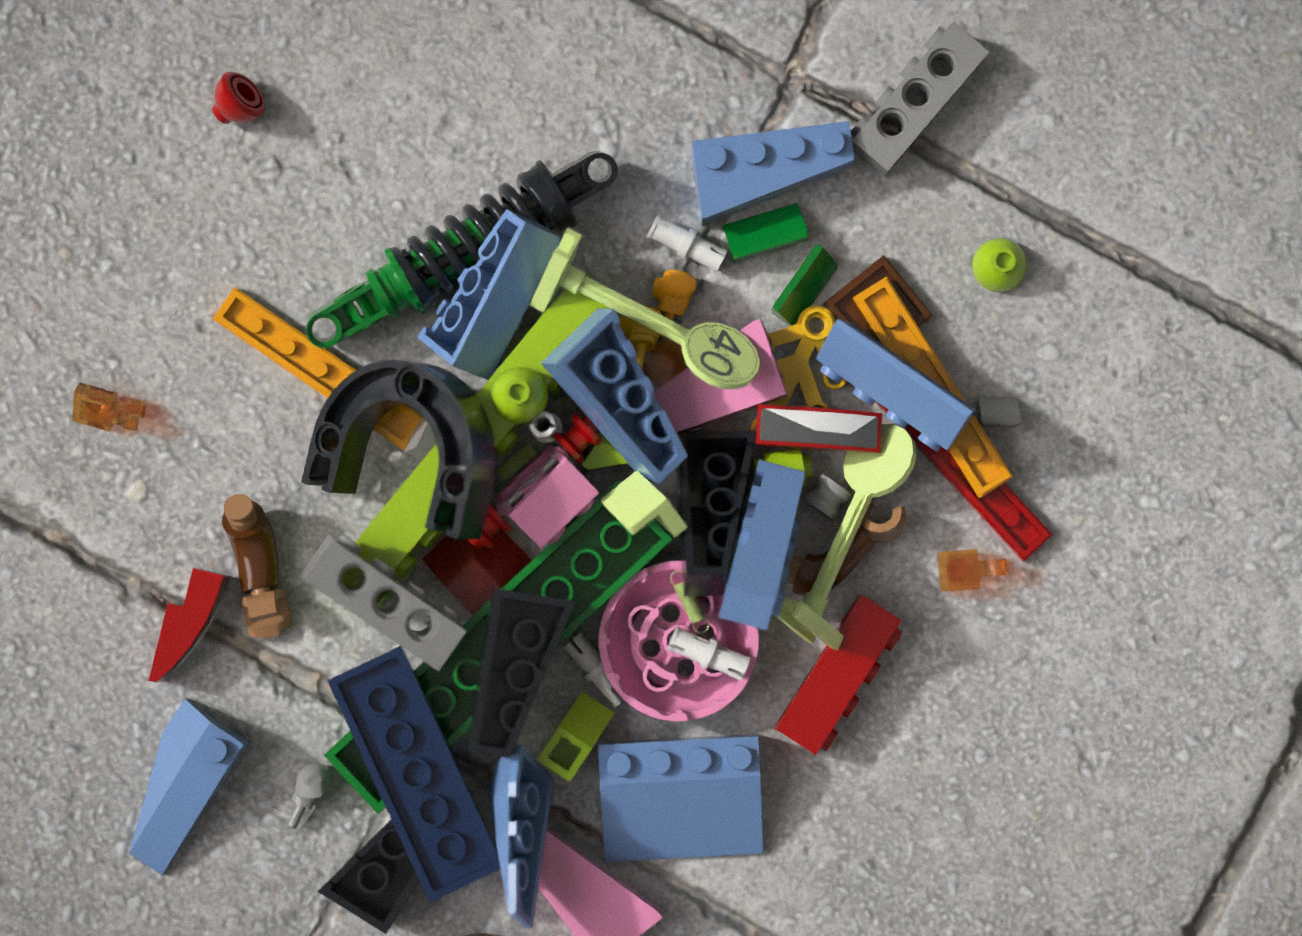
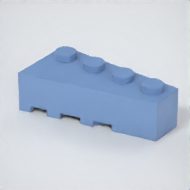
[691,121,854,226]
[417,209,562,380]
[541,308,688,484]
[719,460,805,630]

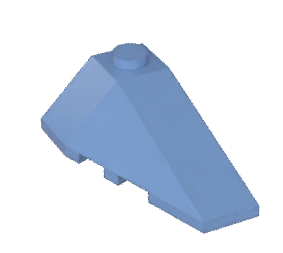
[129,698,251,875]

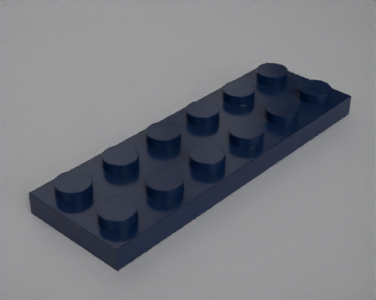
[327,646,501,902]

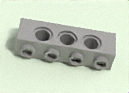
[851,22,989,178]
[301,534,466,671]

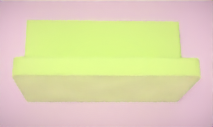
[601,471,688,537]

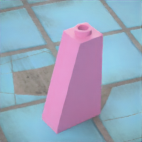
[653,319,789,434]
[538,827,663,936]

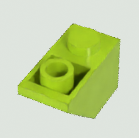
[537,691,615,782]

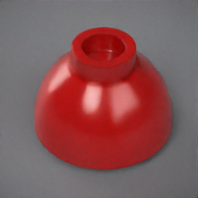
[212,72,265,124]

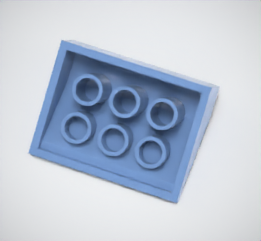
[598,734,763,862]

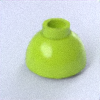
[972,238,1027,292]
[491,367,548,423]

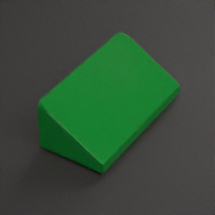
[722,203,809,263]
[771,244,838,326]

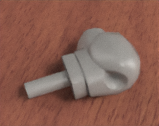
[287,763,331,829]

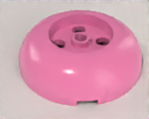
[598,561,759,722]

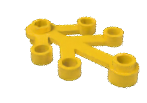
[750,306,846,443]

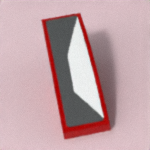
[755,404,883,453]
[148,568,230,683]

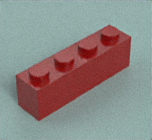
[774,594,903,755]

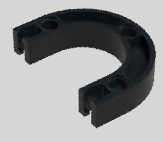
[301,360,496,539]

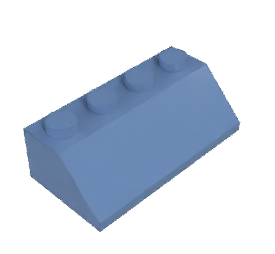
[816,318,977,452]

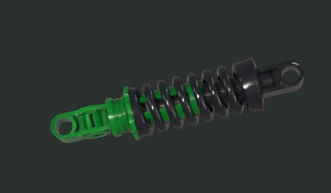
[306,151,618,348]

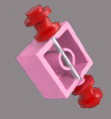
[468,413,602,550]

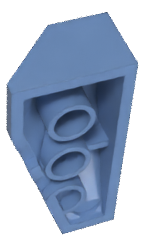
[487,745,554,929]

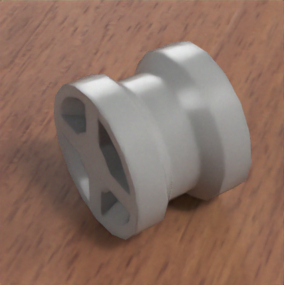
[802,473,852,522]

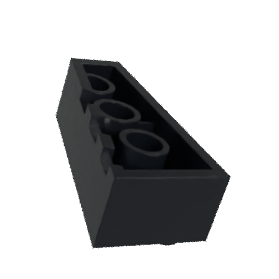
[676,430,756,597]
[466,588,576,758]
[317,789,474,934]

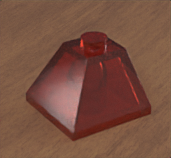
[422,529,532,616]

